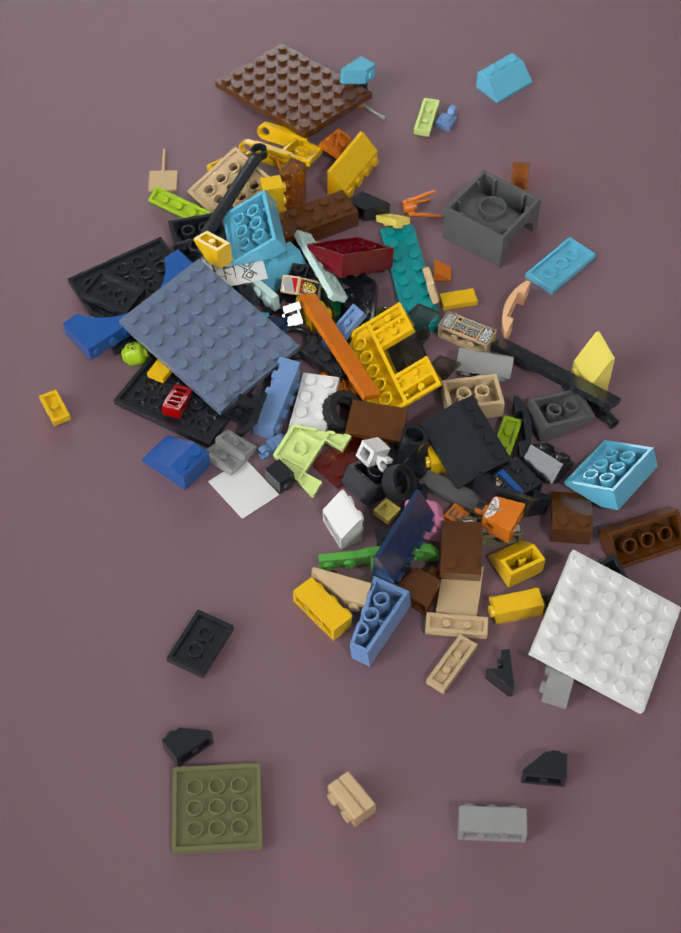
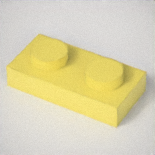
[376,213,410,228]

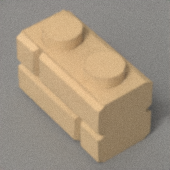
[327,772,376,827]

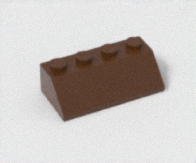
[598,506,681,568]

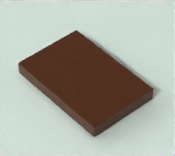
[345,400,409,444]

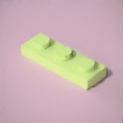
[413,98,440,137]

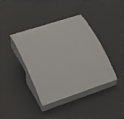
[206,429,257,476]

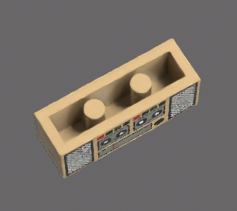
[437,311,497,352]

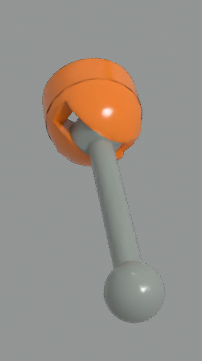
[356,102,387,121]

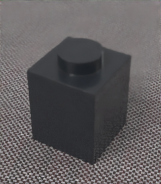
[265,459,295,494]

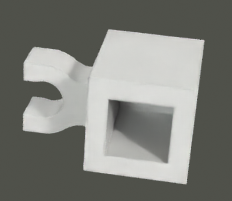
[356,437,393,473]

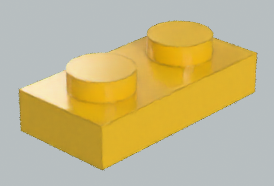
[39,389,71,426]

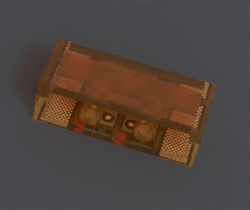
[280,157,306,209]

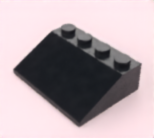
[419,395,511,489]

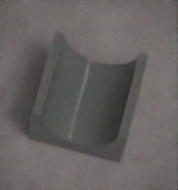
[443,170,541,268]

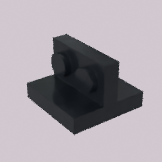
[222,390,267,437]

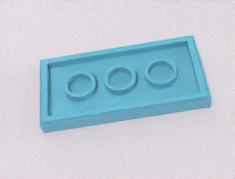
[525,237,596,295]

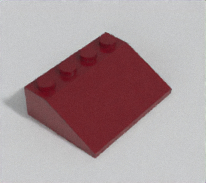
[307,237,394,278]

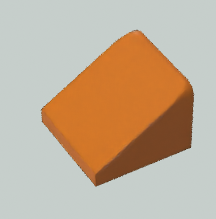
[434,260,451,282]

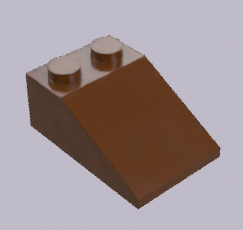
[550,491,593,545]
[439,520,482,581]

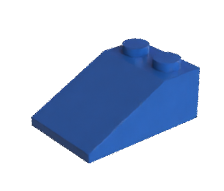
[142,435,210,490]

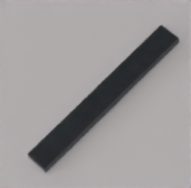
[491,337,621,411]

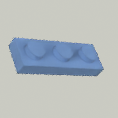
[318,303,367,355]

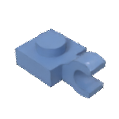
[435,104,457,132]
[258,433,285,460]

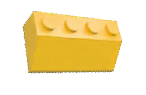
[327,131,379,198]

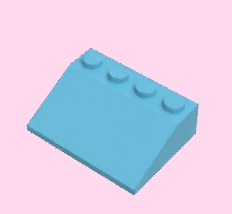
[223,190,287,266]
[564,440,658,510]

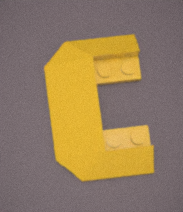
[349,302,442,408]

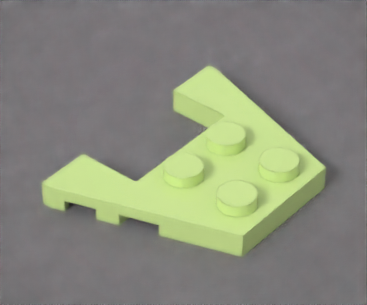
[273,424,351,498]

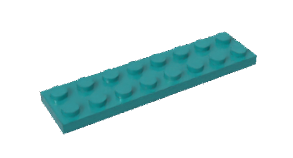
[380,224,441,334]

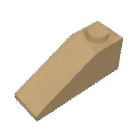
[311,567,372,613]

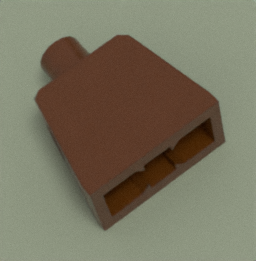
[396,566,440,616]

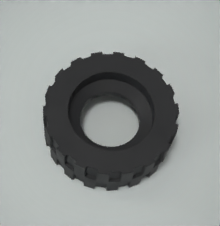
[322,389,361,433]

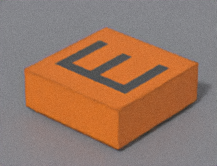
[443,503,471,521]

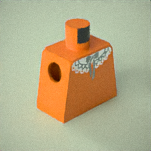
[474,496,525,543]

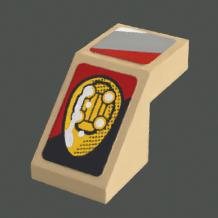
[280,275,322,299]

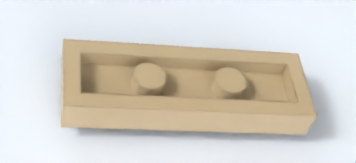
[425,612,488,639]
[426,634,478,694]

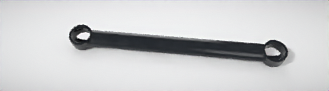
[188,143,268,257]

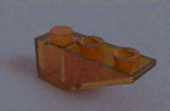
[511,161,530,191]

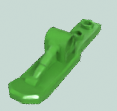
[318,543,440,580]

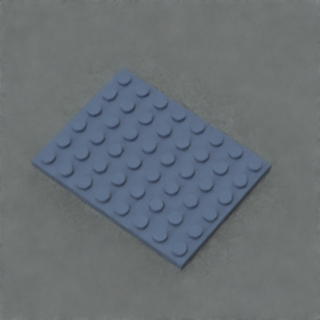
[119,259,300,415]

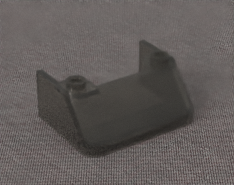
[388,303,461,380]

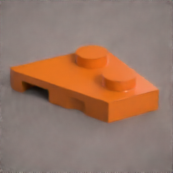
[318,129,351,159]

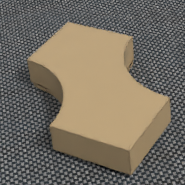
[422,266,440,304]

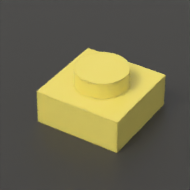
[373,498,401,525]

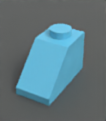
[340,56,376,84]

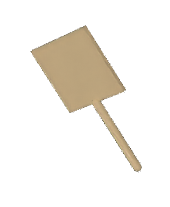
[148,148,178,192]

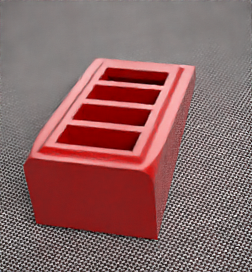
[162,384,193,418]

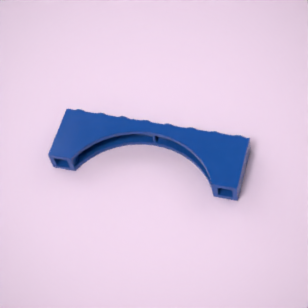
[63,250,192,360]

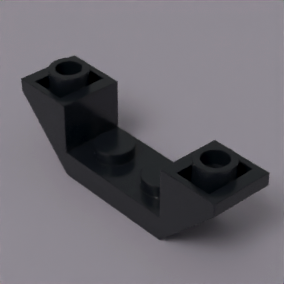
[472,471,552,517]

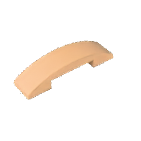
[501,281,530,340]

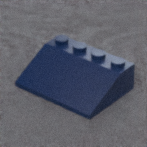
[372,489,436,584]

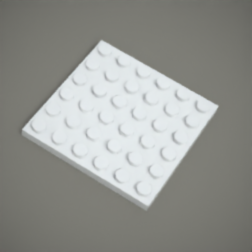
[528,550,681,714]

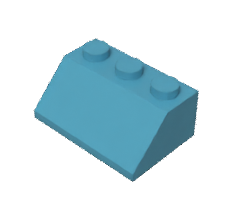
[476,53,532,104]
[261,241,311,293]

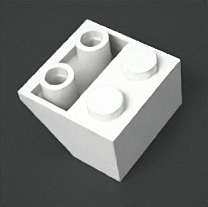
[323,490,364,550]

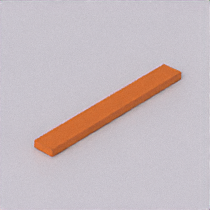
[298,293,381,401]

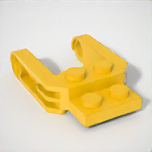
[239,122,323,168]

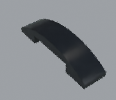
[512,396,532,461]

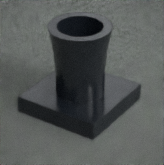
[385,425,428,478]

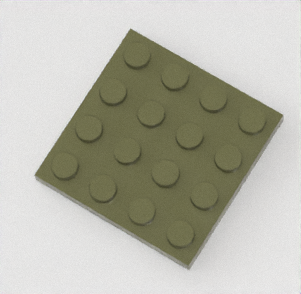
[172,763,263,855]

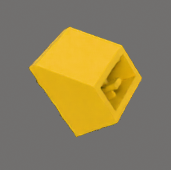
[488,540,545,588]

